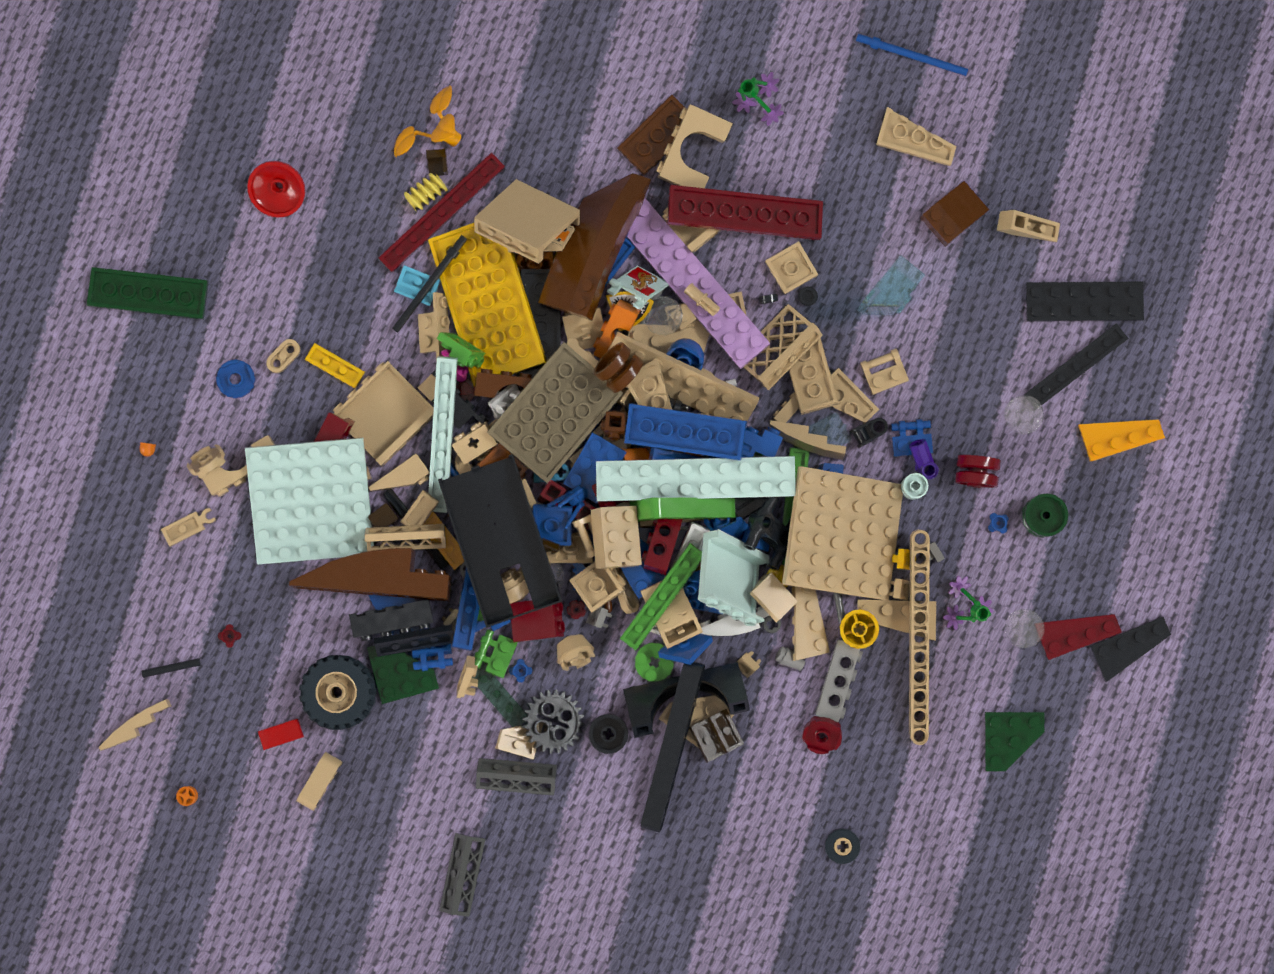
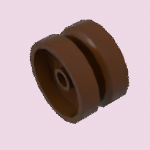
[593,342,643,393]

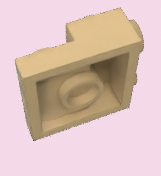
[569,562,626,613]

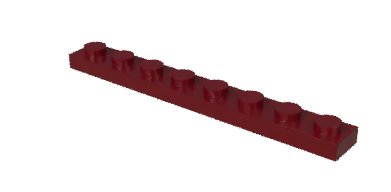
[378,152,505,273]

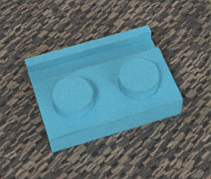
[394,265,441,306]

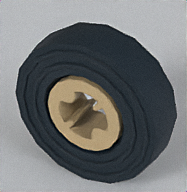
[825,828,860,864]

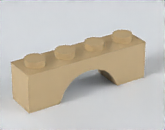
[202,435,275,497]

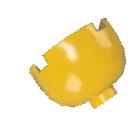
[840,609,879,649]

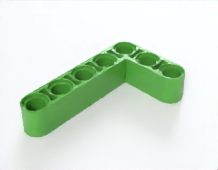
[629,498,736,522]

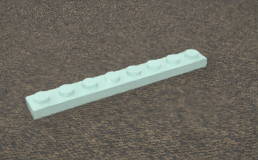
[428,356,458,513]

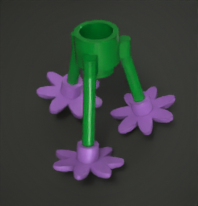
[732,72,784,126]
[943,576,994,630]

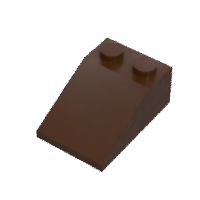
[920,181,989,247]

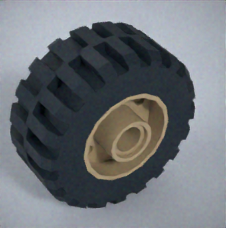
[299,655,377,730]

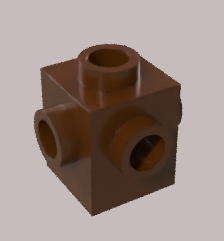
[601,411,627,441]

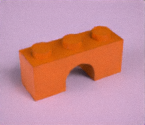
[593,299,641,358]

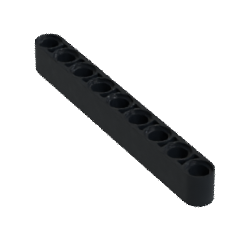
[640,661,705,833]

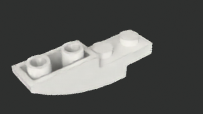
[700,606,769,636]

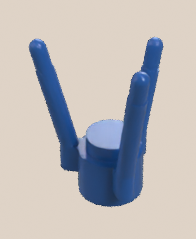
[546,486,587,529]

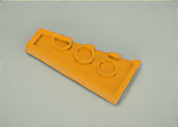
[1078,419,1165,462]

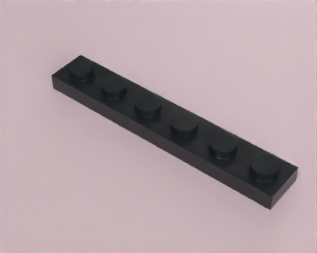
[1024,323,1129,410]

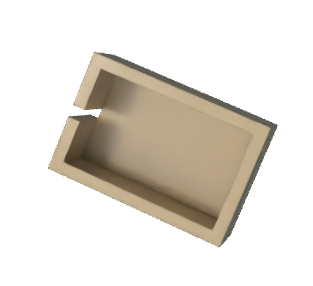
[591,506,642,569]

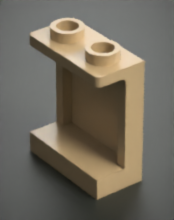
[662,207,721,253]

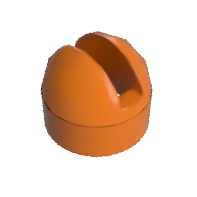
[139,442,156,457]

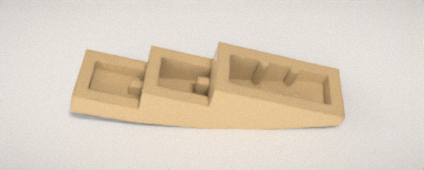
[769,420,846,460]
[99,699,172,751]

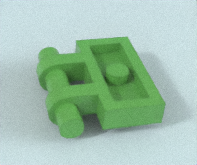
[474,629,518,679]

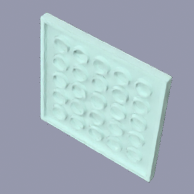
[245,437,374,564]

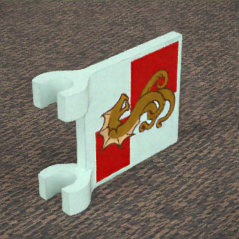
[607,266,669,310]

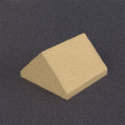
[750,573,798,622]

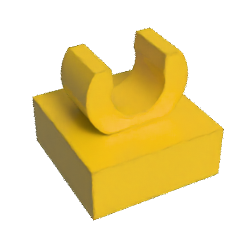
[892,549,916,570]

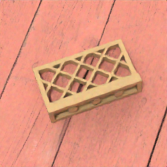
[743,304,823,390]

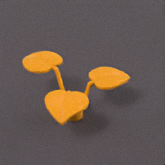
[394,85,461,158]

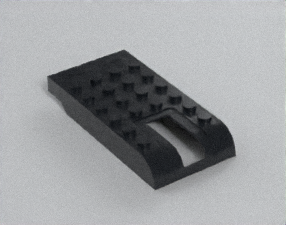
[438,454,562,628]

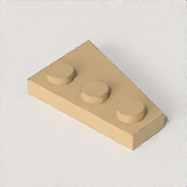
[831,368,879,423]

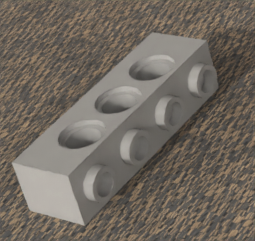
[815,640,863,722]

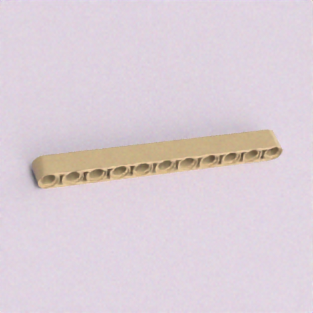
[909,529,930,745]

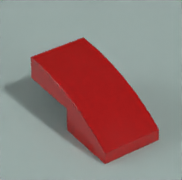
[258,719,304,750]

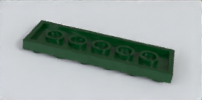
[87,267,209,320]

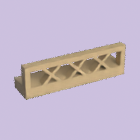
[365,524,446,552]

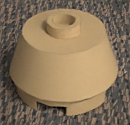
[501,567,529,604]
[557,635,595,671]

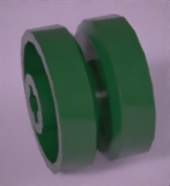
[1021,493,1069,538]

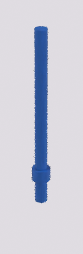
[856,33,968,76]

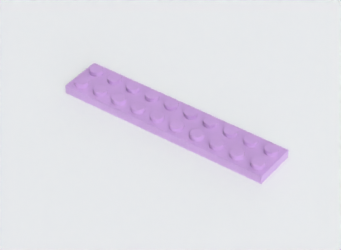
[627,199,770,369]

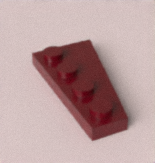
[1034,614,1122,660]

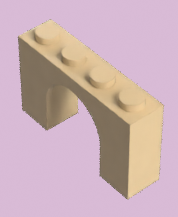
[656,104,733,188]

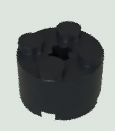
[589,714,628,754]

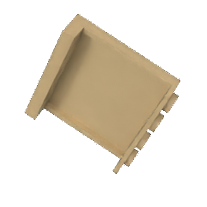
[474,179,580,264]
[333,361,434,467]

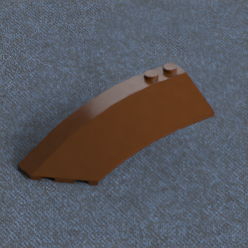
[538,173,651,321]

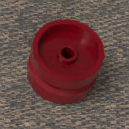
[955,455,1001,488]

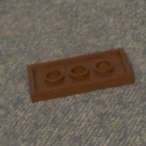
[617,95,684,176]

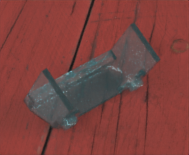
[857,255,925,315]

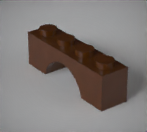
[474,369,532,398]

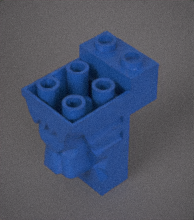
[708,425,783,458]

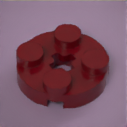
[802,716,842,754]

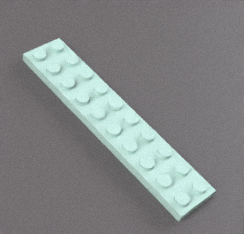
[596,456,796,501]

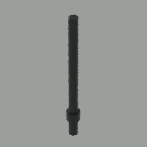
[392,235,468,333]

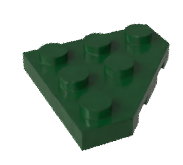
[367,645,439,704]
[985,712,1045,771]

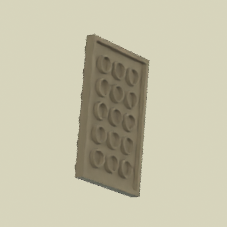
[487,342,623,483]

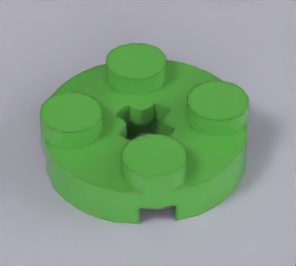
[635,643,674,682]

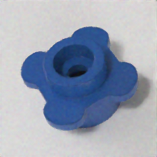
[988,513,1009,534]
[509,659,533,683]

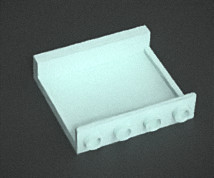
[698,529,769,626]

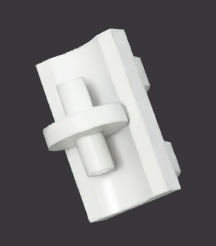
[488,384,521,419]

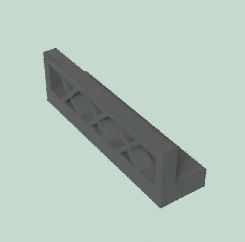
[476,758,557,796]
[439,833,485,917]

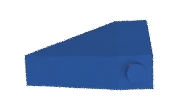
[621,538,671,599]

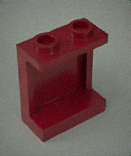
[510,600,565,642]

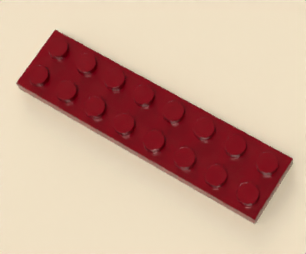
[667,185,823,240]

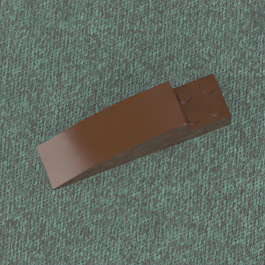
[289,548,452,602]

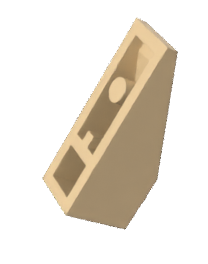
[997,210,1060,242]
[368,454,430,492]

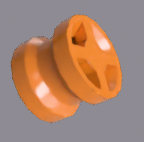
[176,786,198,806]

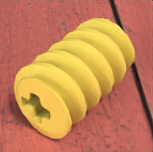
[404,173,448,212]

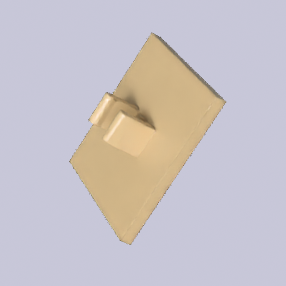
[562,307,603,350]

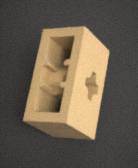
[452,422,498,465]

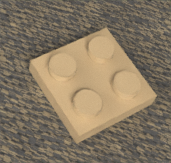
[765,241,818,295]

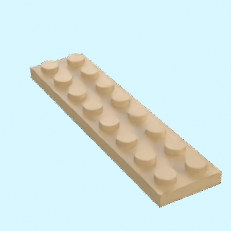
[608,332,759,421]

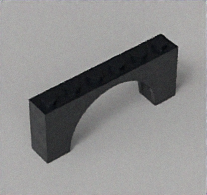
[623,662,750,738]

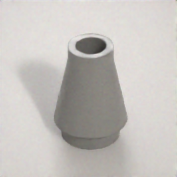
[775,646,805,671]

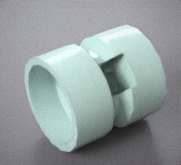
[901,473,929,500]

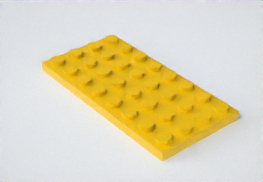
[428,223,547,387]

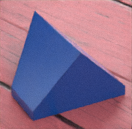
[704,517,748,538]

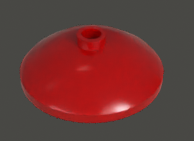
[247,161,305,217]

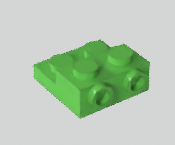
[437,332,485,368]

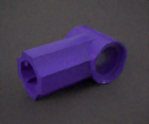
[909,439,939,479]

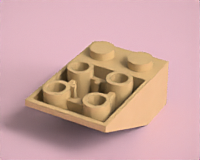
[640,581,703,649]

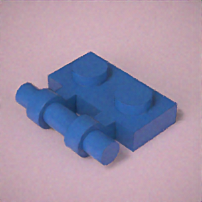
[891,419,933,457]
[412,644,453,671]

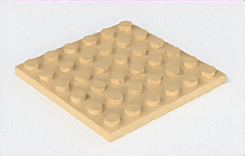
[782,466,903,601]

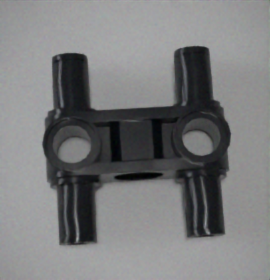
[743,497,791,571]

